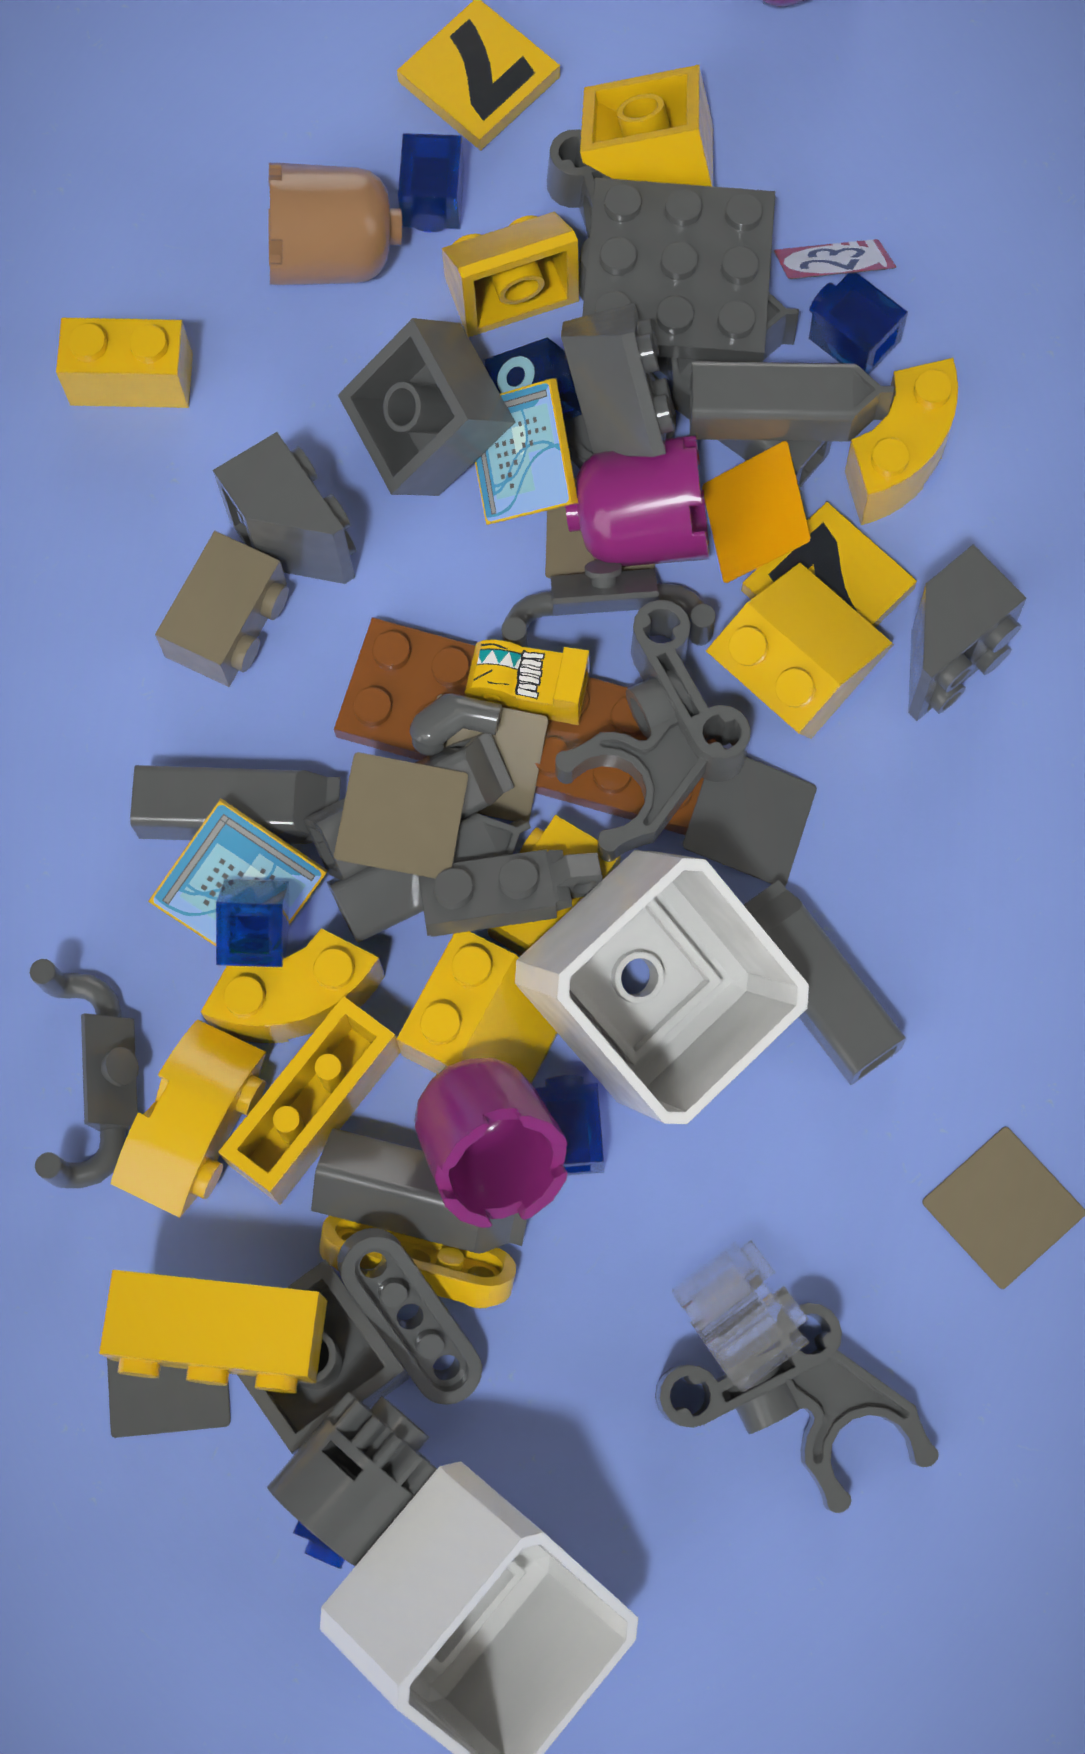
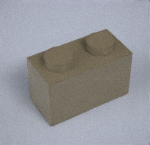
[155,530,289,687]

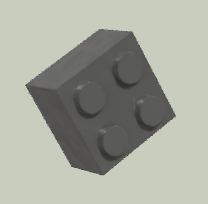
[338,318,516,496]
[237,1259,410,1455]

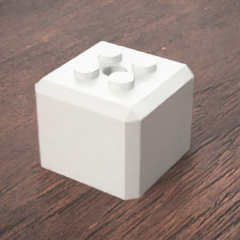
[515,850,809,1124]
[320,1461,638,1754]

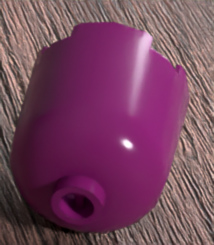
[565,435,710,567]
[414,1058,568,1228]

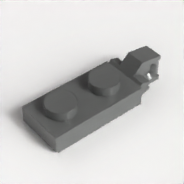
[419,850,602,937]

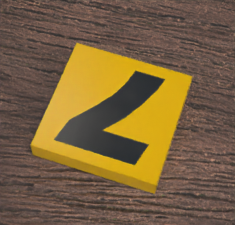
[397,0,560,151]
[741,502,917,628]

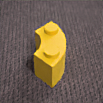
[845,358,958,525]
[201,928,385,1043]
[110,1019,266,1218]

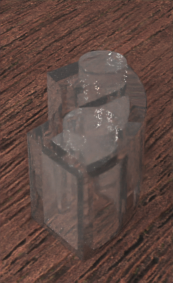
[671,1240,810,1392]

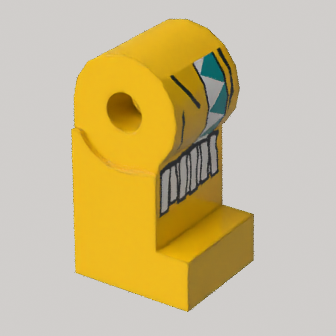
[465,639,590,725]

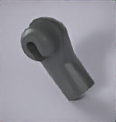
[410,693,502,756]

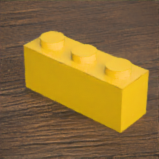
[218,996,401,1205]
[99,1270,327,1393]

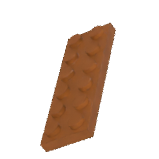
[334,617,716,835]

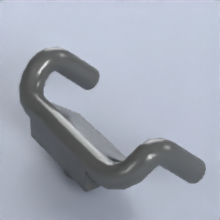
[501,560,716,647]
[29,959,139,1188]

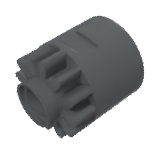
[267,1392,437,1566]

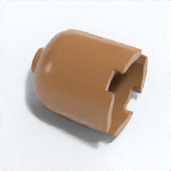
[268,163,402,285]

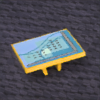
[475,379,578,525]
[148,798,327,962]

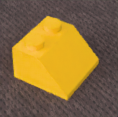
[580,65,713,186]
[441,211,579,338]
[706,563,894,739]
[396,931,558,1084]

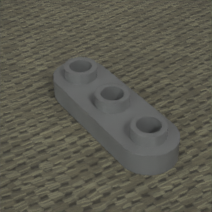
[337,1228,482,1404]

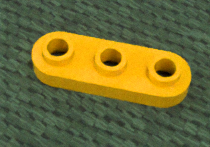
[319,1216,516,1308]

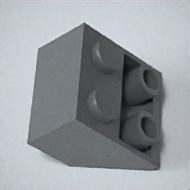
[561,303,675,457]
[213,432,356,584]
[908,544,1026,721]

